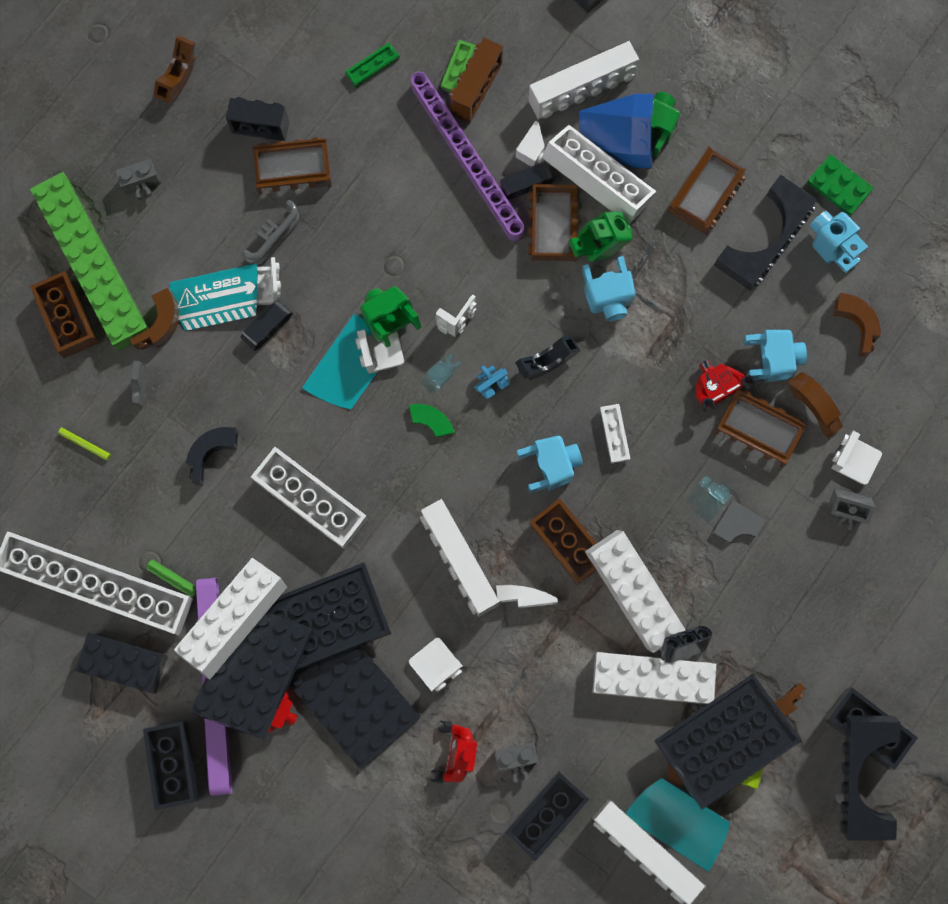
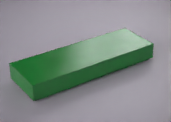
[345,43,400,88]

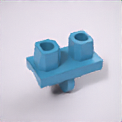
[474,365,510,399]

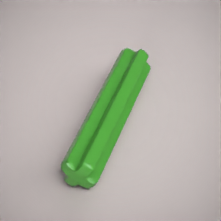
[146,560,197,598]

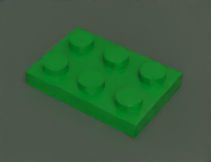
[806,154,874,217]

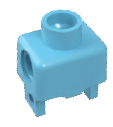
[810,211,868,273]
[582,256,635,321]
[743,330,807,383]
[517,436,583,493]

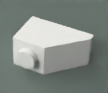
[516,121,545,167]

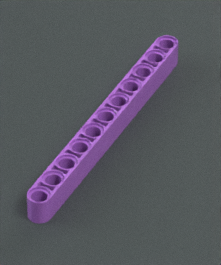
[411,72,524,241]
[196,577,232,796]

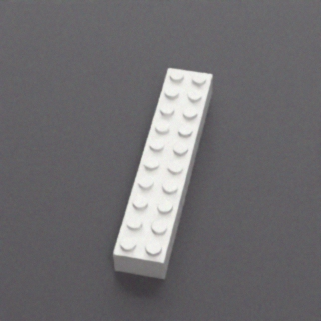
[0,531,193,636]

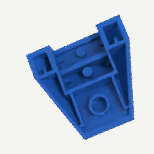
[579,93,654,168]

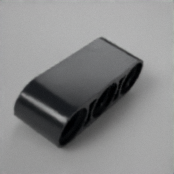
[500,162,556,199]
[240,300,293,351]
[659,626,712,663]

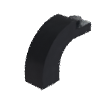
[515,335,580,380]
[186,427,239,486]

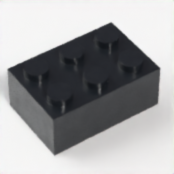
[226,97,289,141]

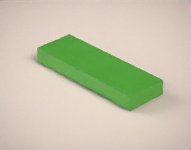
[440,40,476,93]

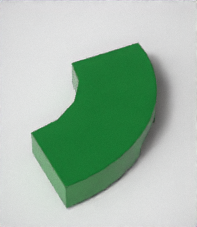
[409,404,455,438]

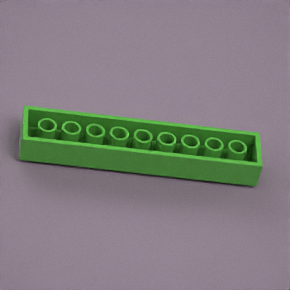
[30,172,149,351]

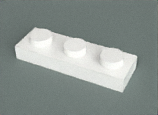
[600,404,630,464]

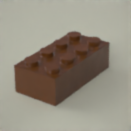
[449,37,503,123]
[30,271,99,358]
[529,498,597,586]

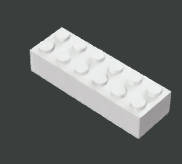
[529,41,639,119]
[542,125,656,224]
[251,447,368,550]
[420,499,500,617]
[585,530,685,653]
[174,558,287,680]
[592,652,716,704]
[592,800,705,904]

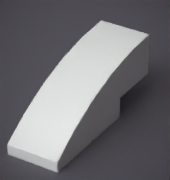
[496,585,558,609]

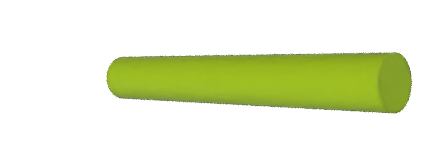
[58,427,111,461]

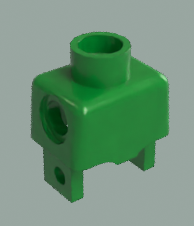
[651,91,680,157]
[568,211,633,262]
[360,286,422,348]

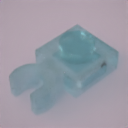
[427,354,460,387]
[699,475,732,504]

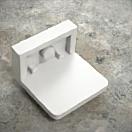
[257,257,281,305]
[436,295,477,337]
[355,330,404,374]
[831,431,882,485]
[409,638,463,692]

